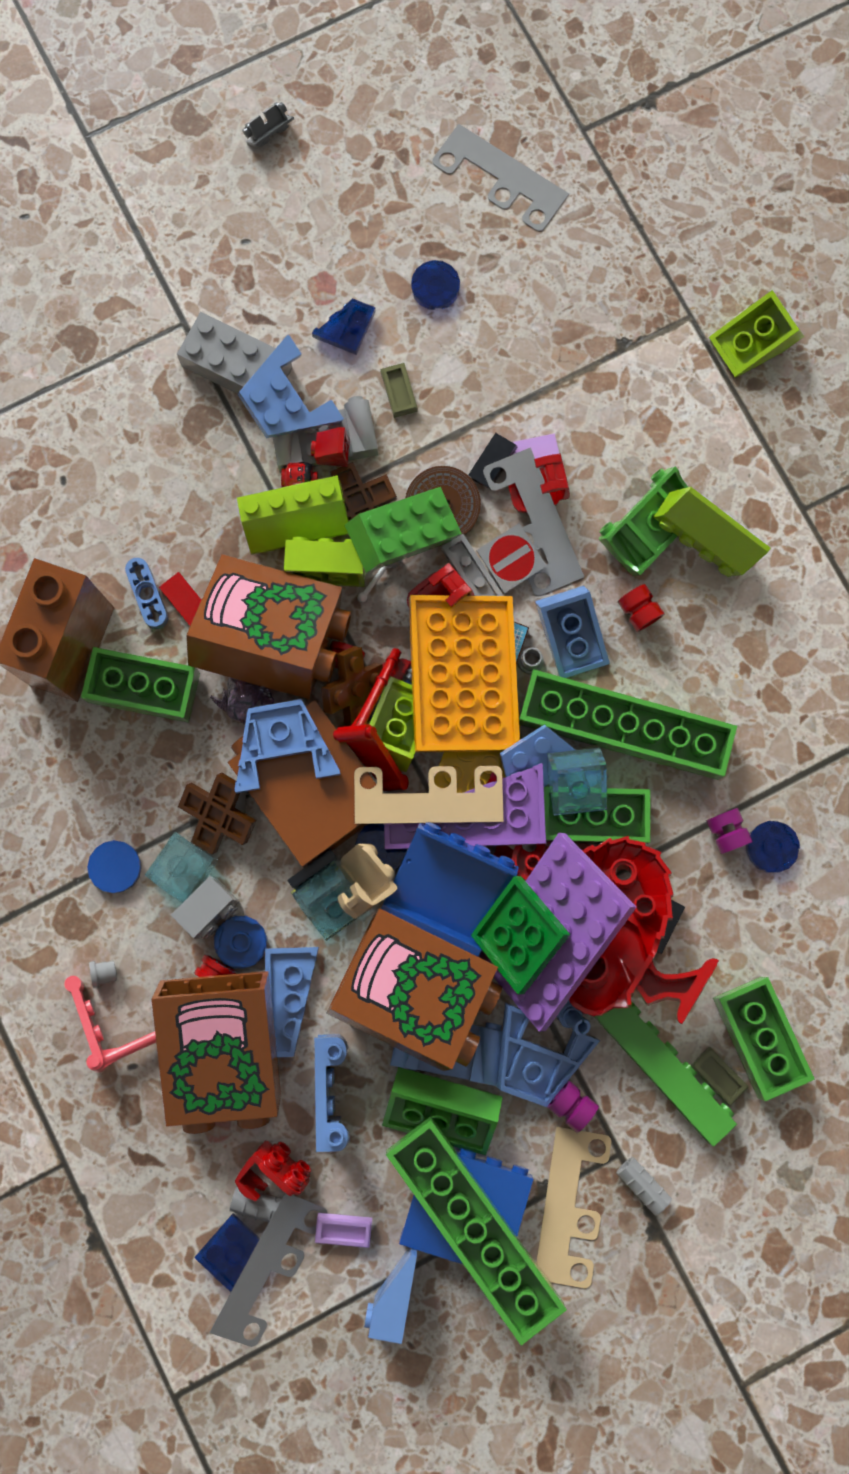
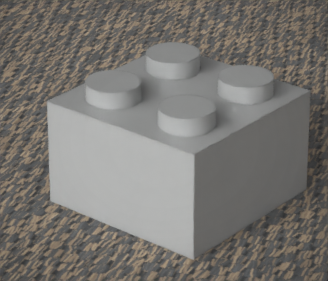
[171,876,239,939]

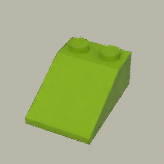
[709,290,805,378]
[370,676,415,772]

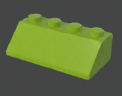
[237,475,349,555]
[653,487,771,577]

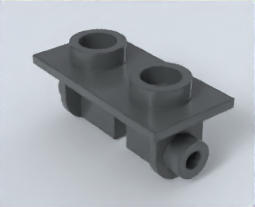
[242,102,294,147]

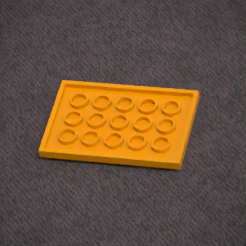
[409,595,520,752]

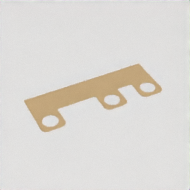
[354,766,503,824]
[536,1127,611,1288]

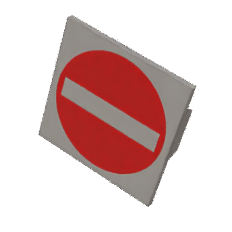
[476,523,547,593]

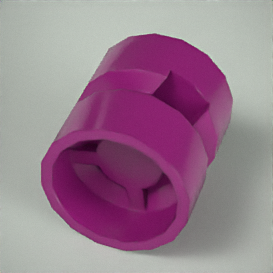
[706,808,753,854]
[547,1081,599,1133]

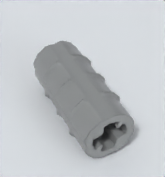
[616,1157,672,1215]
[230,1187,281,1223]

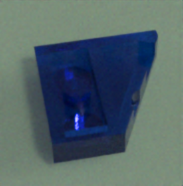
[312,298,376,355]

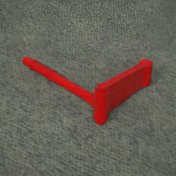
[333,648,409,791]

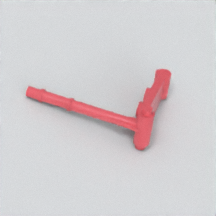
[65,976,156,1073]

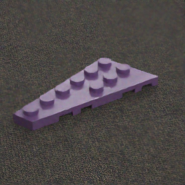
[384,763,546,850]

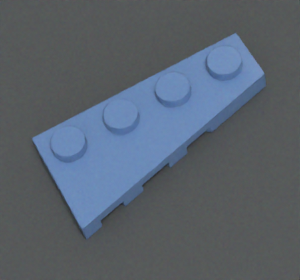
[265,947,319,1057]

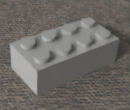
[177,312,292,394]

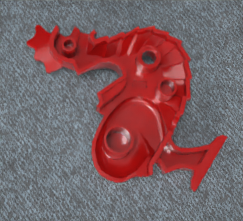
[493,836,719,1024]

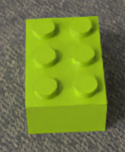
[284,537,365,587]

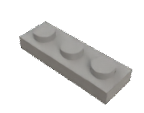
[441,534,504,596]

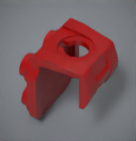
[508,453,570,513]
[407,563,475,607]
[235,1140,311,1201]

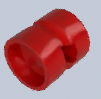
[617,584,665,632]

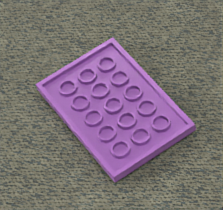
[479,833,636,1032]

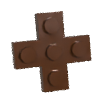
[330,462,397,520]
[321,646,383,726]
[178,773,257,855]

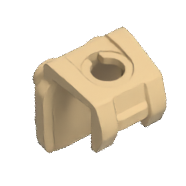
[337,843,397,919]

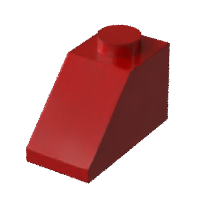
[311,427,350,467]

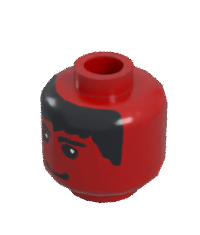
[281,462,318,488]

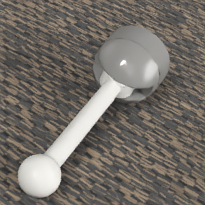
[357,560,402,602]

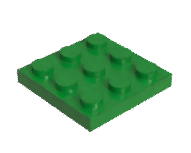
[471,876,571,995]

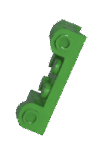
[599,466,688,576]

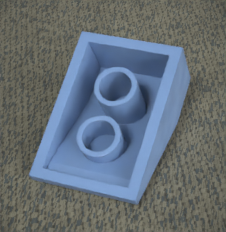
[535,586,610,678]
[364,1248,417,1344]

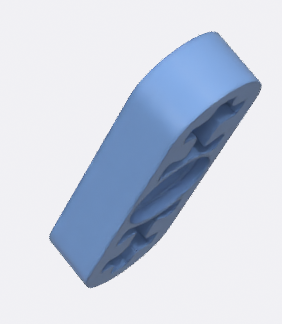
[125,558,168,629]

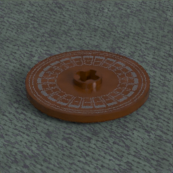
[405,466,481,541]

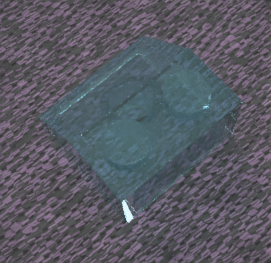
[547,748,607,816]
[145,832,218,903]
[291,861,359,941]

